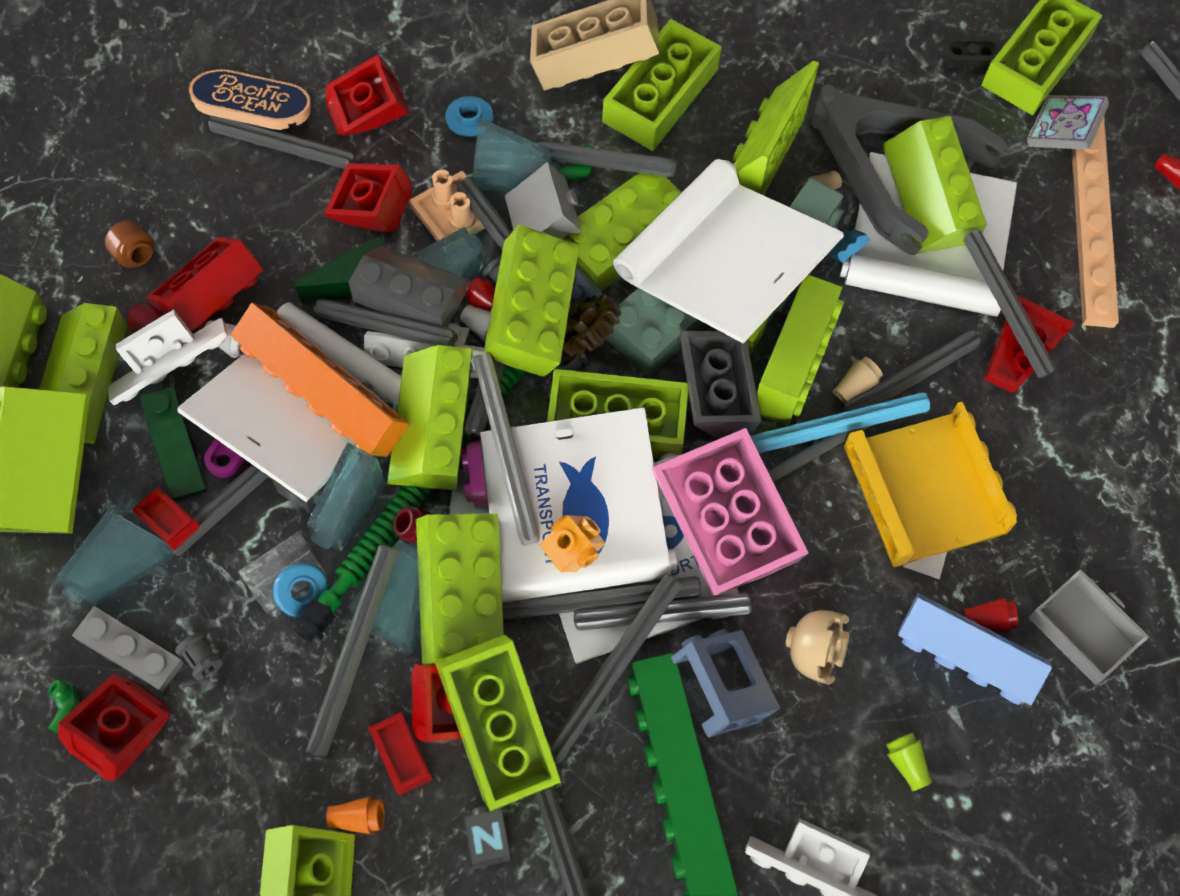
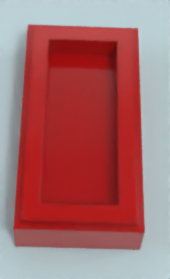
[132,487,200,551]
[368,711,433,796]

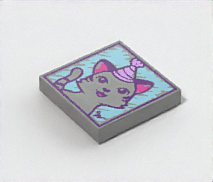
[1027,95,1109,149]

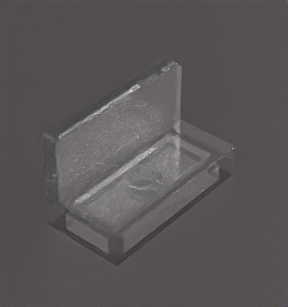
[238,531,326,614]

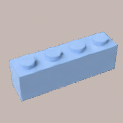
[898,593,1052,705]

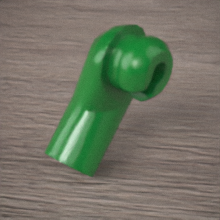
[558,145,594,182]
[48,679,81,734]

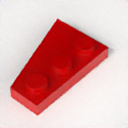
[983,295,1075,393]

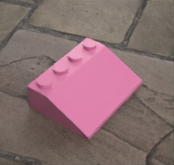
[652,428,808,596]

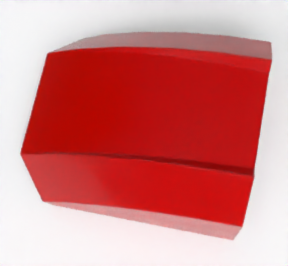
[326,54,410,135]
[323,163,412,232]
[410,663,462,742]
[58,674,171,781]

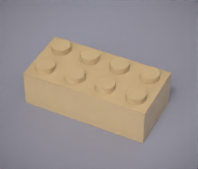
[530,0,659,90]

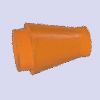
[326,796,385,835]

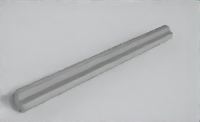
[473,353,540,545]

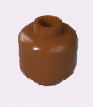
[105,220,155,268]

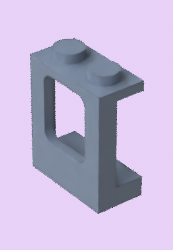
[671,629,780,738]

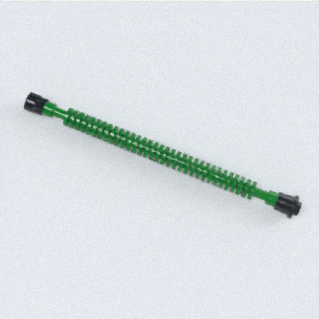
[292,365,526,643]

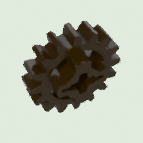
[562,294,622,357]

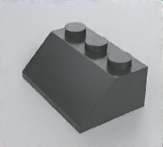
[349,246,471,328]
[680,331,761,439]

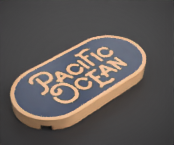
[189,69,311,129]

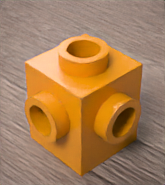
[539,515,606,572]

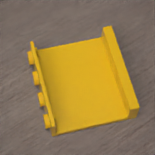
[844,401,1017,568]

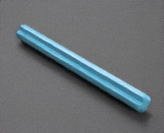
[750,392,930,454]

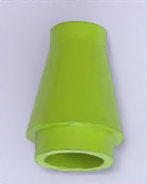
[886,732,932,791]

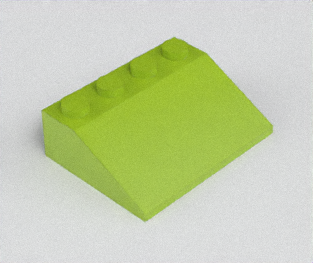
[733,60,819,195]
[0,387,90,533]

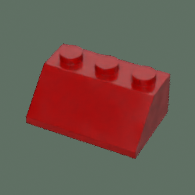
[146,237,263,333]

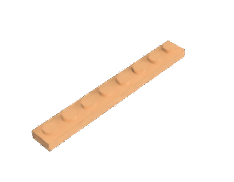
[1072,117,1119,328]

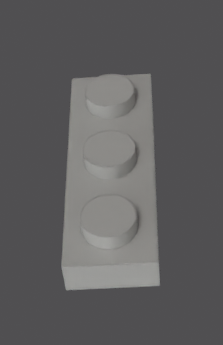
[72,606,184,693]

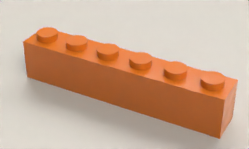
[230,302,410,458]

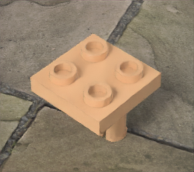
[409,170,485,252]

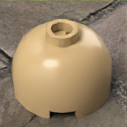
[786,610,850,685]

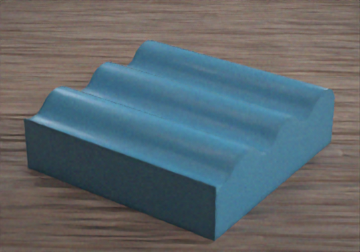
[828,229,871,263]

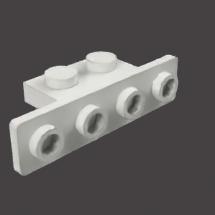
[108,309,228,405]
[364,323,484,378]
[745,819,877,896]

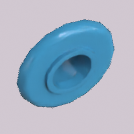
[445,96,493,137]
[273,562,329,617]

